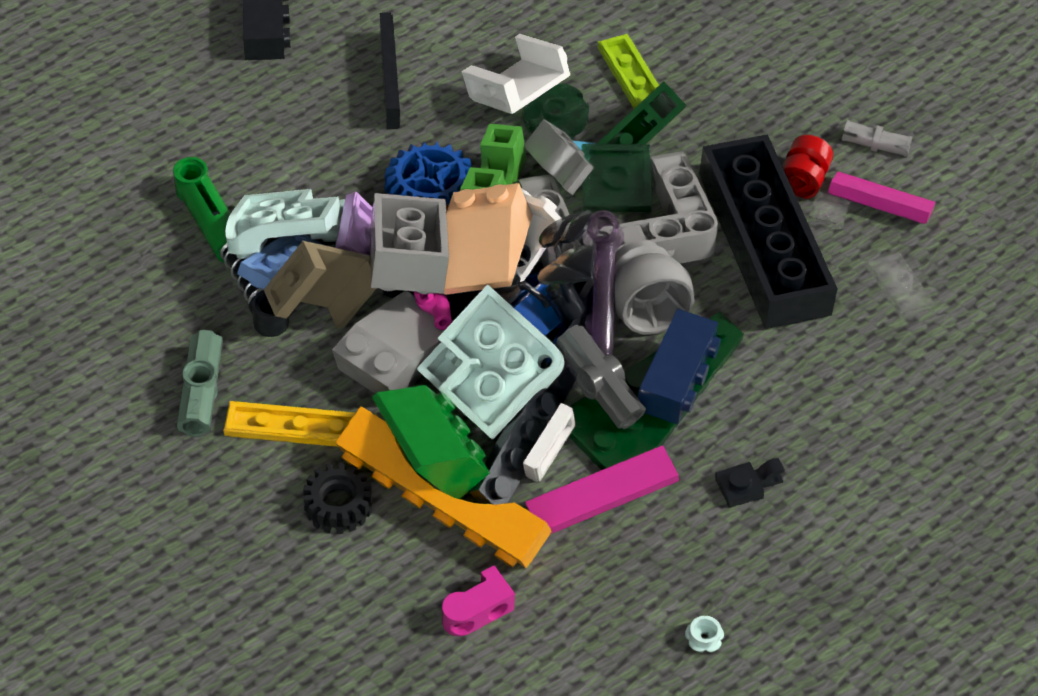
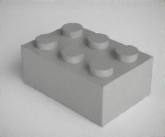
[370,193,449,294]

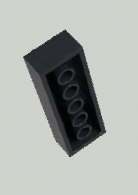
[699,134,838,329]

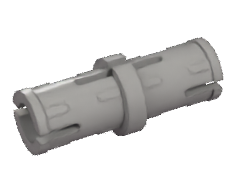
[842,120,913,157]

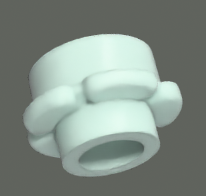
[685,616,724,653]

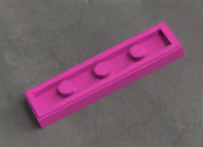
[525,445,679,534]

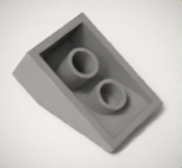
[332,291,453,394]

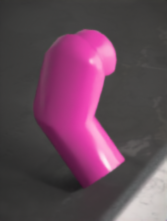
[414,291,452,330]

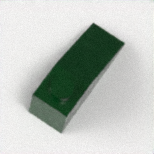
[590,81,687,175]

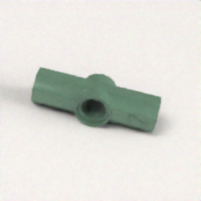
[177,330,223,437]

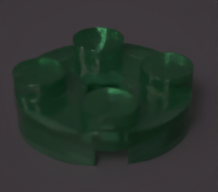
[522,83,589,140]

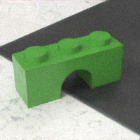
[460,124,526,191]

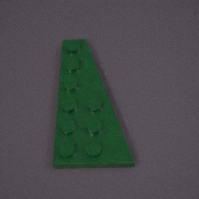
[569,312,744,470]

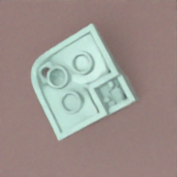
[225,189,345,259]
[417,284,564,440]

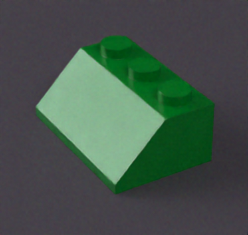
[372,385,490,499]

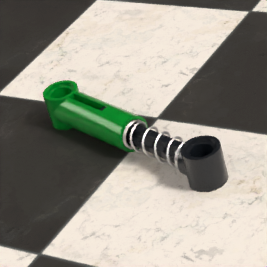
[173,157,289,337]

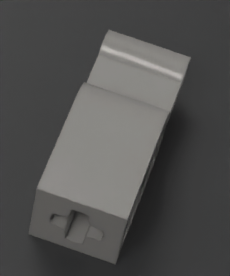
[525,119,594,195]

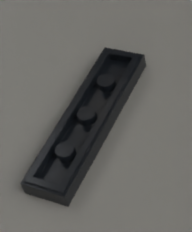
[380,12,400,130]

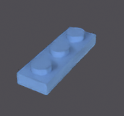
[237,234,323,289]

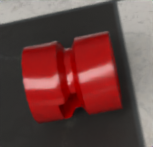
[782,135,834,199]

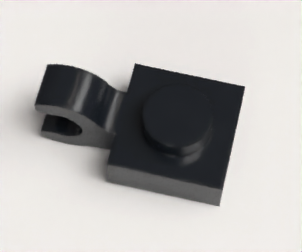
[715,458,785,508]

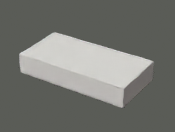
[523,403,575,482]

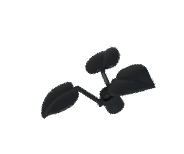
[474,210,595,323]

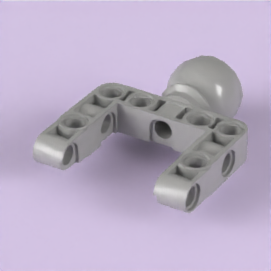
[516,151,718,335]

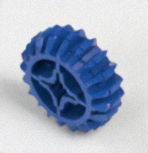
[384,141,472,213]

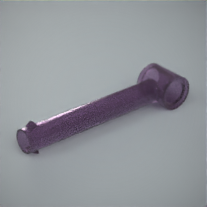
[587,211,624,356]

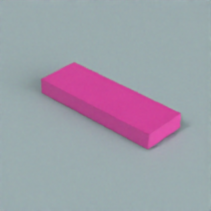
[828,171,935,224]

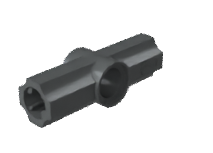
[555,325,646,429]

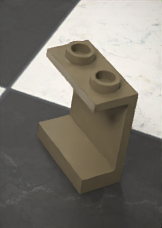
[264,241,377,329]

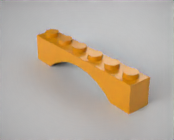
[335,406,552,568]

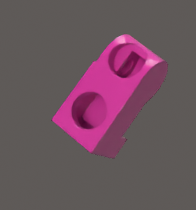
[442,565,515,636]

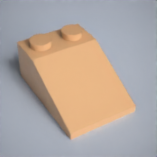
[444,183,533,295]

